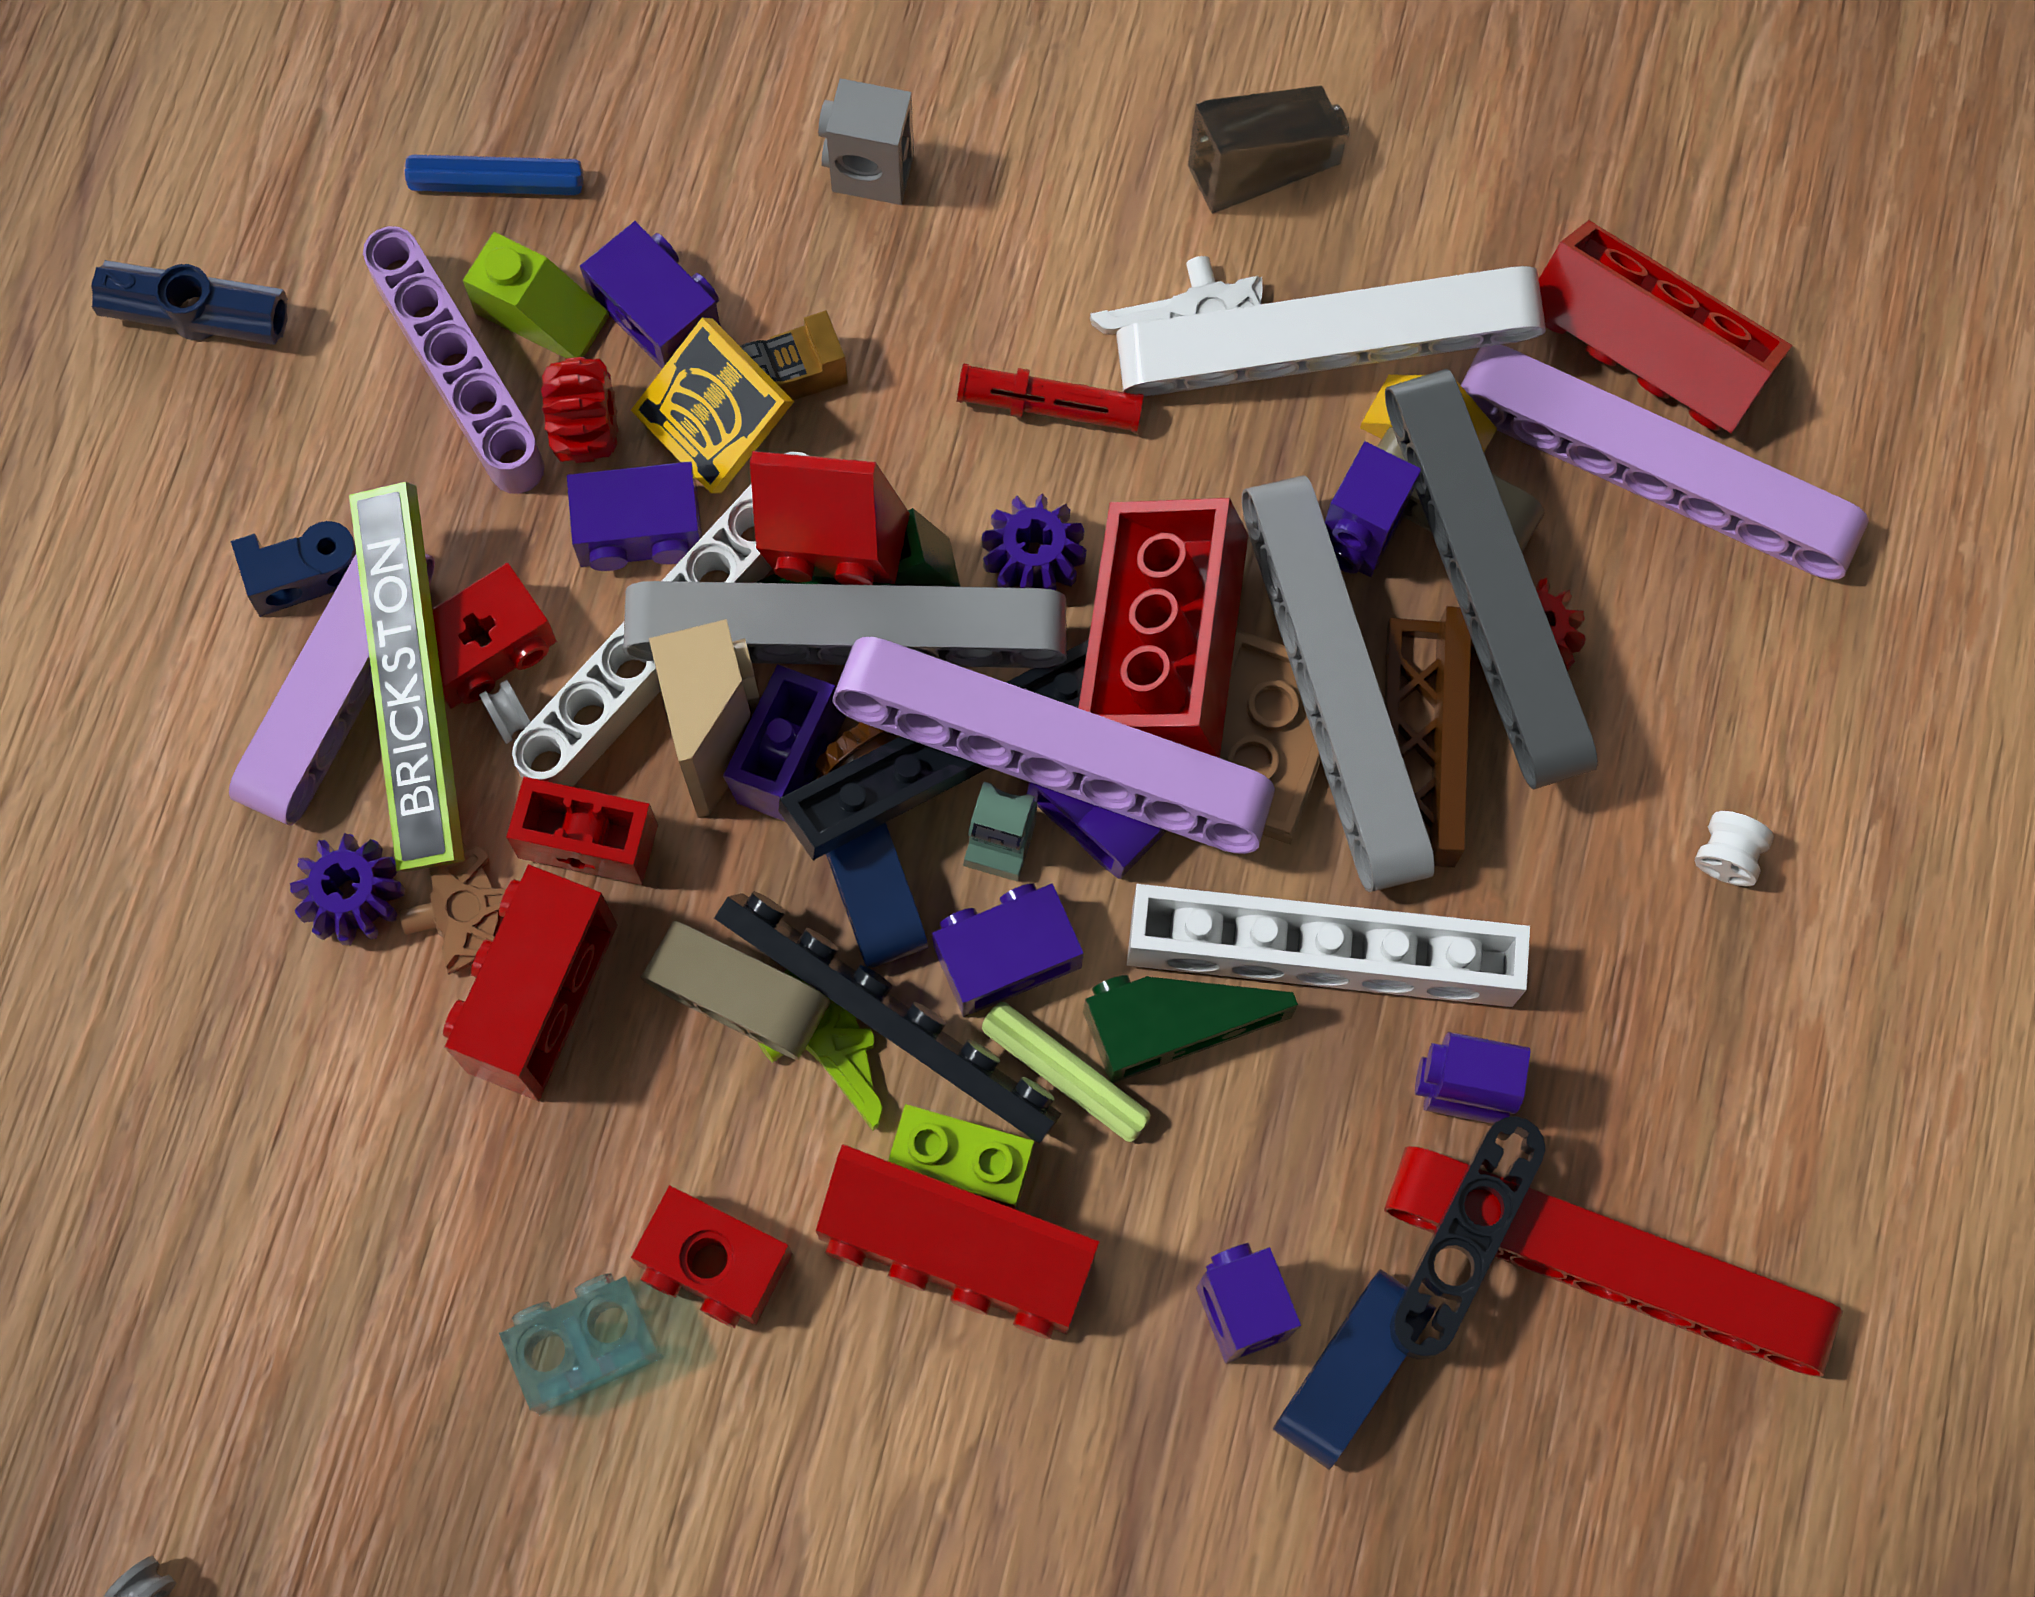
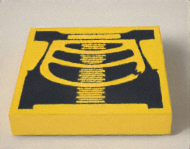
[631,318,794,494]

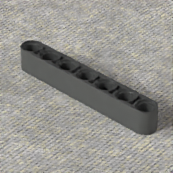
[1385,369,1598,789]

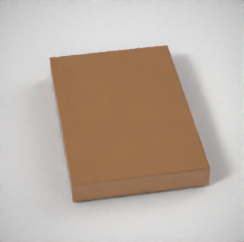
[1220,629,1321,845]

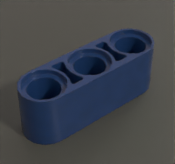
[826,823,929,969]
[1272,1269,1436,1470]

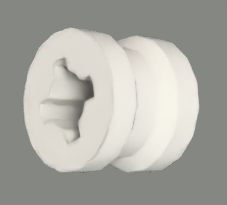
[1694,811,1774,886]

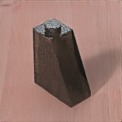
[1187,85,1350,214]

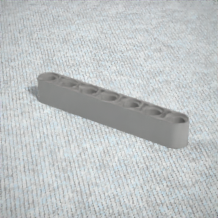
[1242,475,1434,892]
[623,581,1067,668]

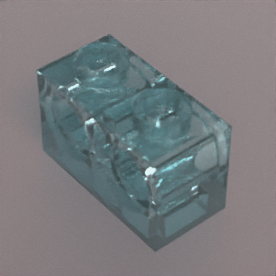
[499,1273,664,1415]

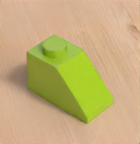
[462,232,609,358]

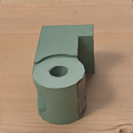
[963,782,1037,882]

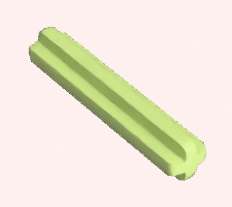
[982,1002,1151,1142]

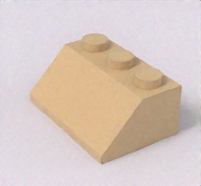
[649,619,760,818]

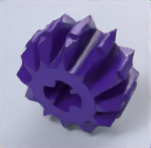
[981,493,1087,591]
[290,833,405,946]

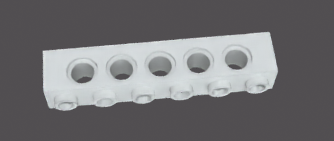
[1127,884,1530,1007]

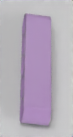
[363,226,544,494]
[229,554,435,826]

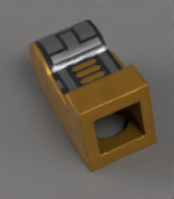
[740,310,848,400]

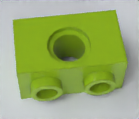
[888,1104,1034,1210]

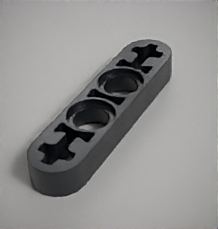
[1390,1116,1545,1360]

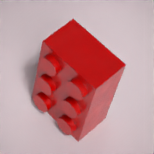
[443,864,618,1102]

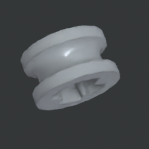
[479,680,530,744]
[104,1556,176,1597]

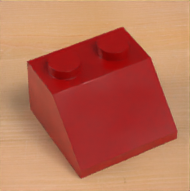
[750,451,910,585]

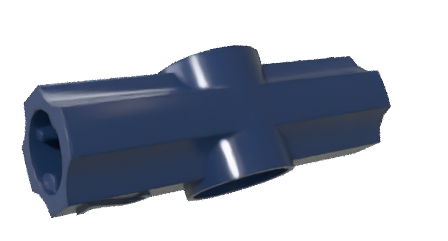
[91,260,288,345]

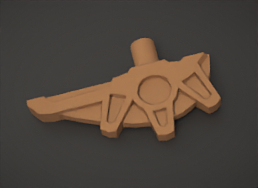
[399,841,506,975]

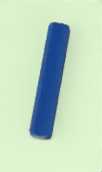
[405,154,584,195]

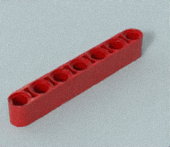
[1384,1146,1843,1377]

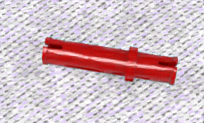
[957,363,1144,433]

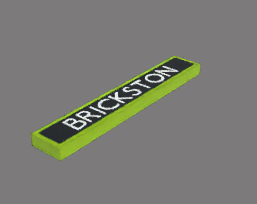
[349,482,465,872]

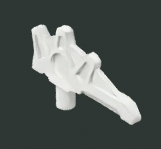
[1090,256,1262,334]

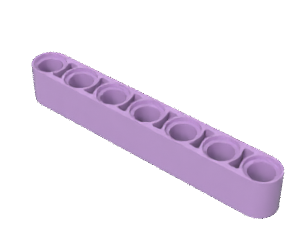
[1461,344,1869,580]
[833,637,1275,854]

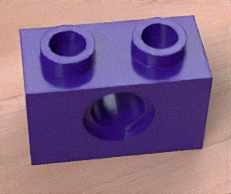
[1325,441,1421,578]
[723,664,846,822]
[1196,1243,1301,1364]

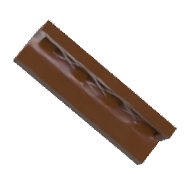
[1384,606,1471,868]

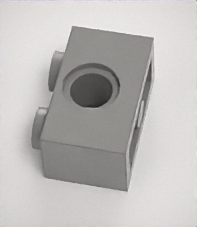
[818,78,914,205]

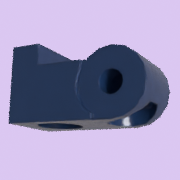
[231,521,356,617]

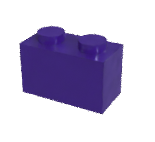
[580,221,721,369]
[567,461,702,571]
[932,883,1084,1017]

